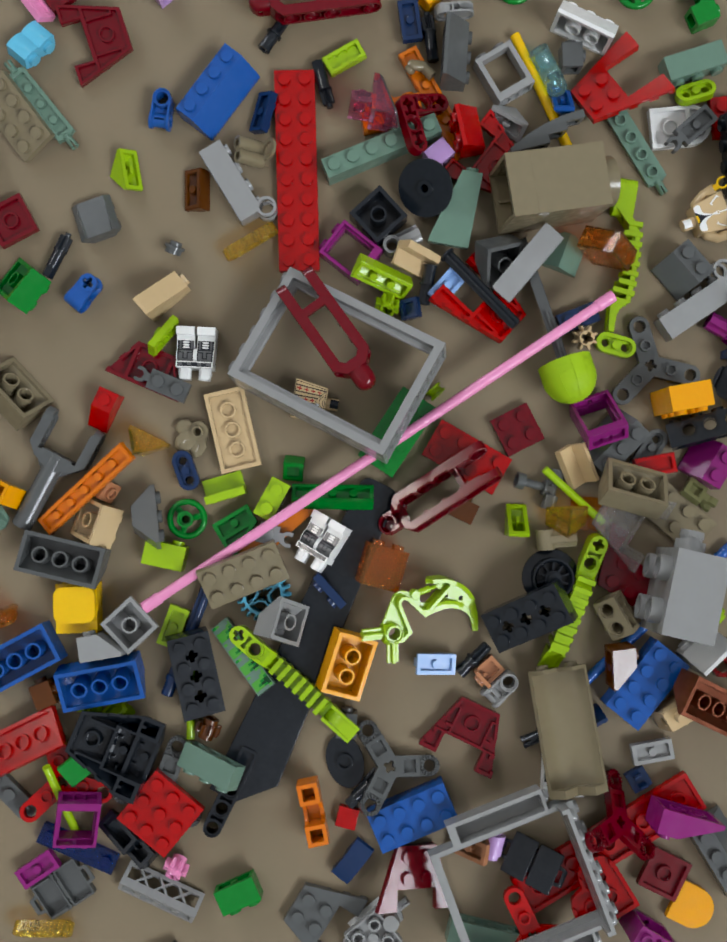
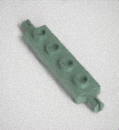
[4,60,79,150]
[606,110,668,196]

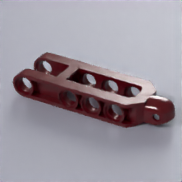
[249,0,382,25]
[275,266,376,391]
[378,441,503,535]

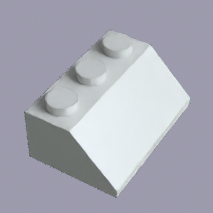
[550,0,619,57]

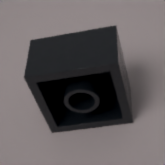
[349,185,408,247]

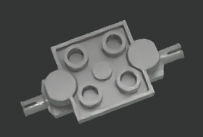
[343,896,410,942]

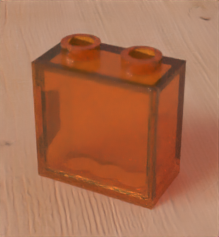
[577,225,637,271]
[355,539,410,593]

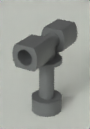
[513,468,564,511]

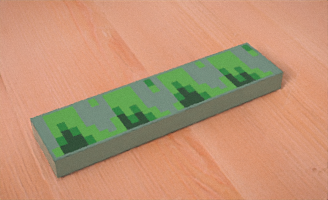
[211,617,276,696]

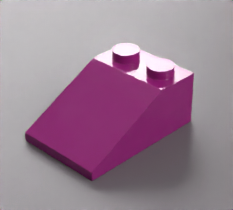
[645,795,726,840]

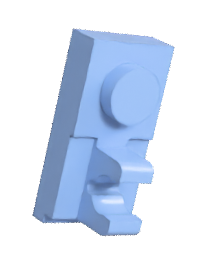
[427,267,465,306]
[414,653,456,675]

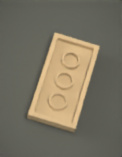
[203,387,262,474]

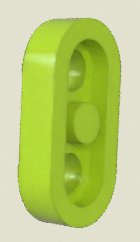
[674,79,716,106]
[594,332,636,359]

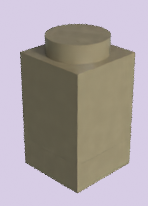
[489,141,621,235]

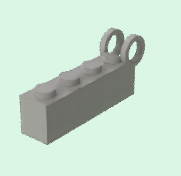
[199,139,278,227]
[653,259,727,342]

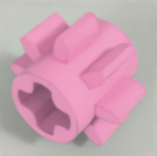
[163,854,190,881]

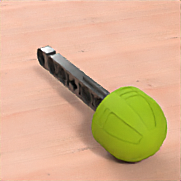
[520,237,597,404]

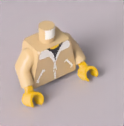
[679,176,727,243]

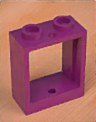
[319,220,383,286]
[569,390,629,451]
[52,791,102,849]
[619,908,675,942]

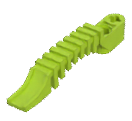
[604,178,644,332]
[537,533,608,668]
[229,625,360,744]

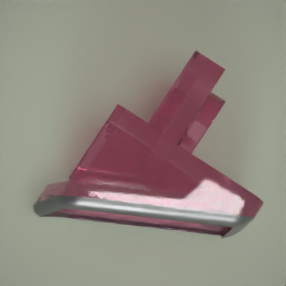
[347,72,400,132]

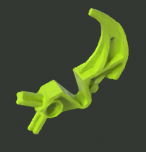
[360,575,478,664]

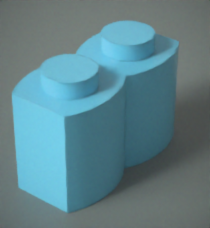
[6,20,56,69]

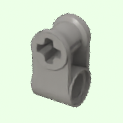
[480,669,519,709]

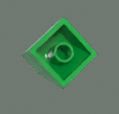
[0,257,52,314]

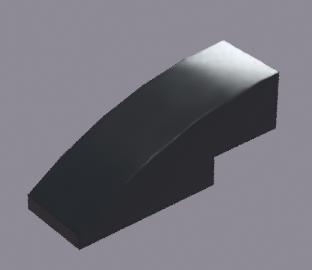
[99,809,159,870]

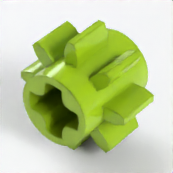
[375,293,400,316]

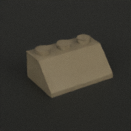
[0,357,55,431]
[598,457,669,520]

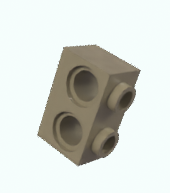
[593,589,640,641]

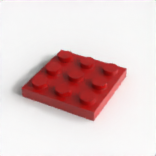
[116,768,205,858]

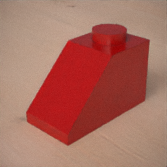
[88,386,124,434]

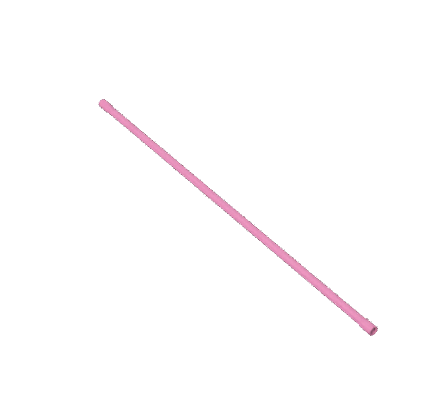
[140,290,617,613]

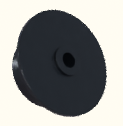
[398,158,453,218]
[522,549,577,595]

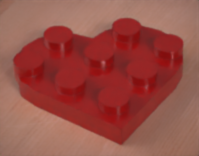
[570,854,640,919]

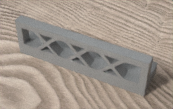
[118,860,205,923]

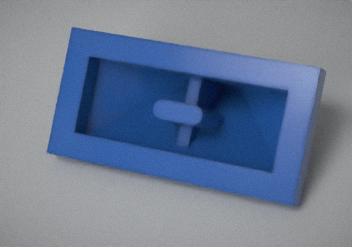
[549,90,575,116]

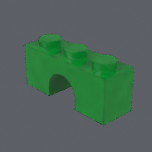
[684,0,721,34]

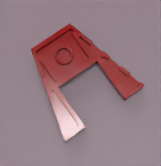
[570,32,675,124]
[428,252,526,344]

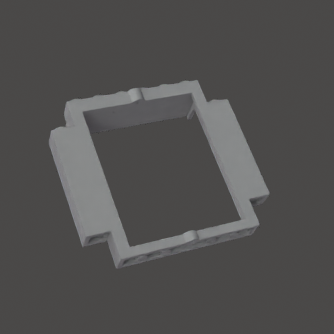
[427,784,618,942]

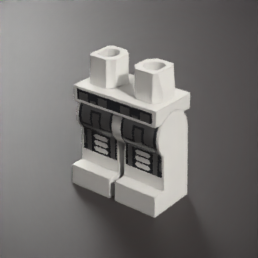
[175,326,219,382]
[294,509,353,573]

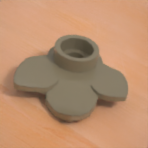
[174,420,209,458]

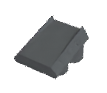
[72,195,122,243]

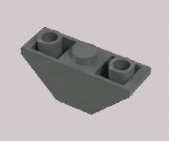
[131,484,165,550]

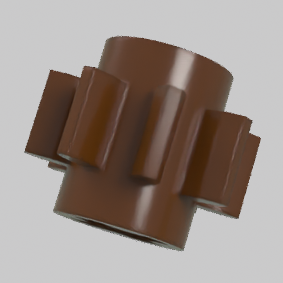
[194,715,222,741]

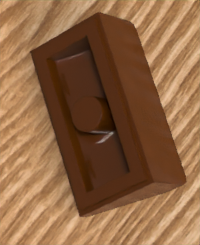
[185,167,210,212]

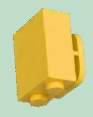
[53,581,103,634]

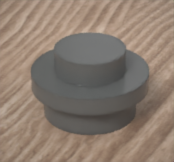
[165,240,185,256]

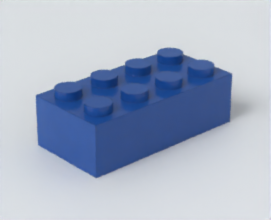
[0,620,68,692]
[600,636,690,731]
[366,776,457,854]

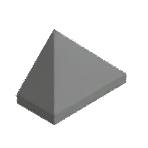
[491,104,529,142]

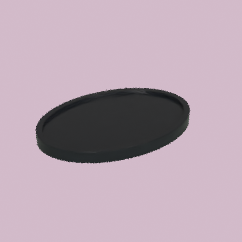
[326,735,364,788]

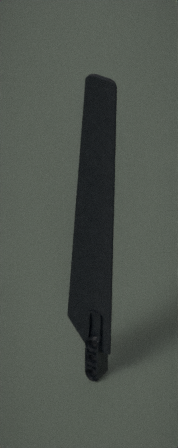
[203,478,396,838]

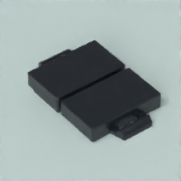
[500,831,568,896]

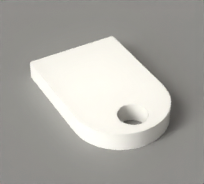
[647,105,711,151]

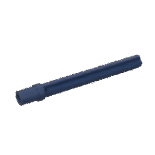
[161,586,208,697]

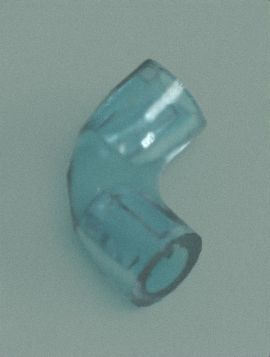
[529,43,567,97]

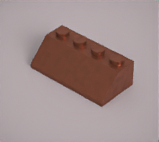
[673,668,727,737]

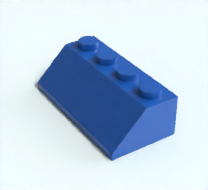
[176,43,260,141]
[53,650,146,713]

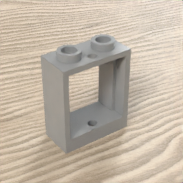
[473,40,535,106]

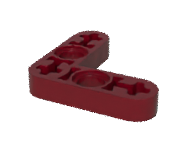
[395,93,449,156]

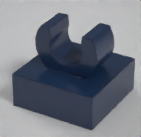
[623,765,653,794]

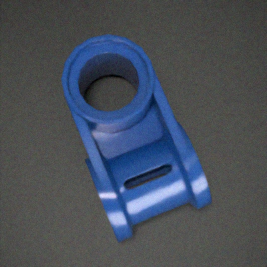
[148,88,175,132]
[64,273,103,314]

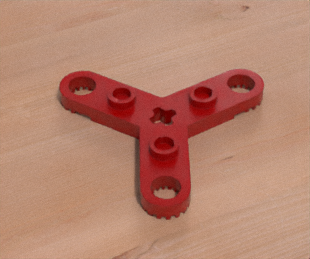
[19,733,113,822]
[503,885,557,942]

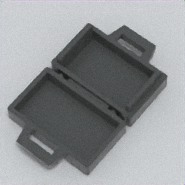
[30,856,97,921]

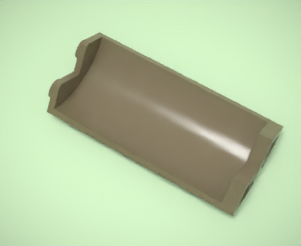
[528,660,609,800]

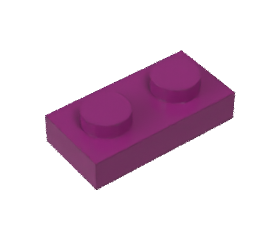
[14,847,62,890]

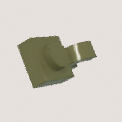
[680,477,719,512]

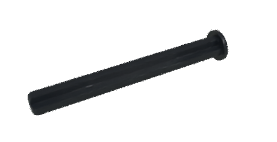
[441,248,520,329]

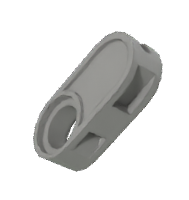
[434,1,474,21]

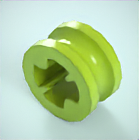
[426,382,445,401]

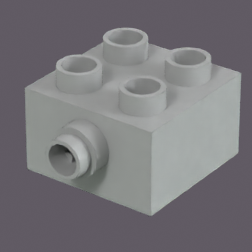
[634,528,727,647]

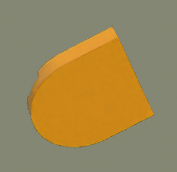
[664,879,714,928]

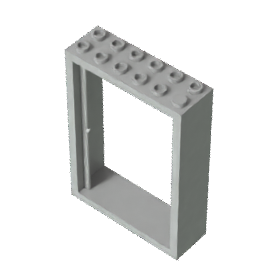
[227,267,447,464]

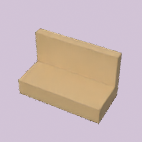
[391,239,442,279]
[555,442,600,489]

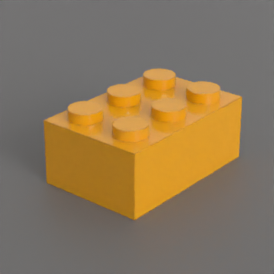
[650,379,715,419]
[315,626,378,702]

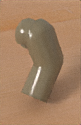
[405,59,436,81]

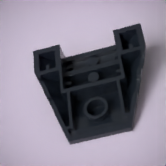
[65,711,166,804]

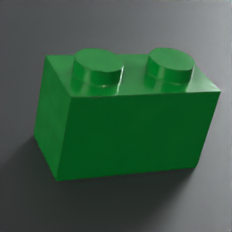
[213,869,263,917]

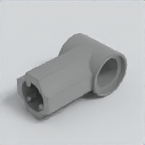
[383,224,423,258]

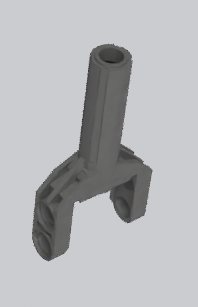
[12,405,106,531]

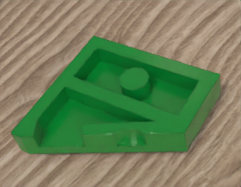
[212,504,258,556]

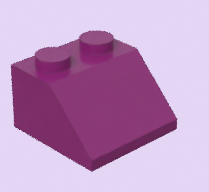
[677,440,727,490]

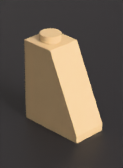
[133,271,191,322]

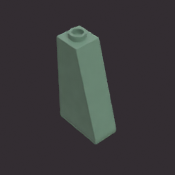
[427,167,483,250]

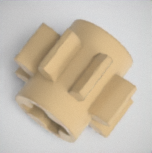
[571,325,598,350]

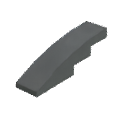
[508,109,585,152]

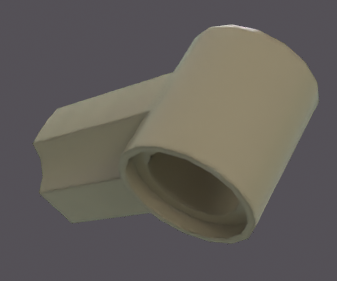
[535,528,578,551]

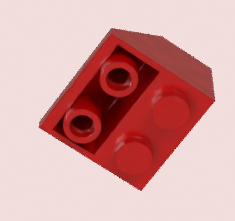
[448,103,485,159]

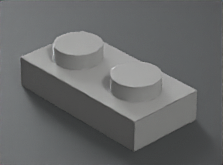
[629,736,675,766]

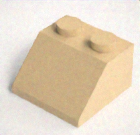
[70,498,124,549]

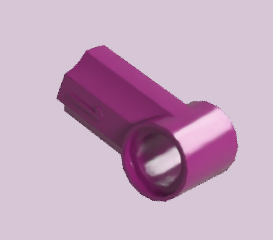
[703,312,727,345]

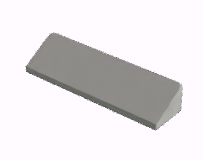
[492,222,564,303]

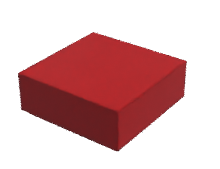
[335,803,360,831]

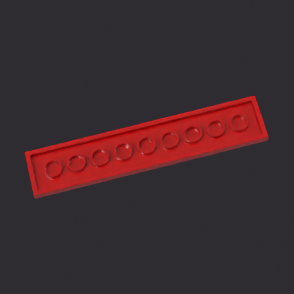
[274,69,320,273]
[510,770,707,914]

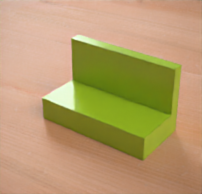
[202,470,248,505]

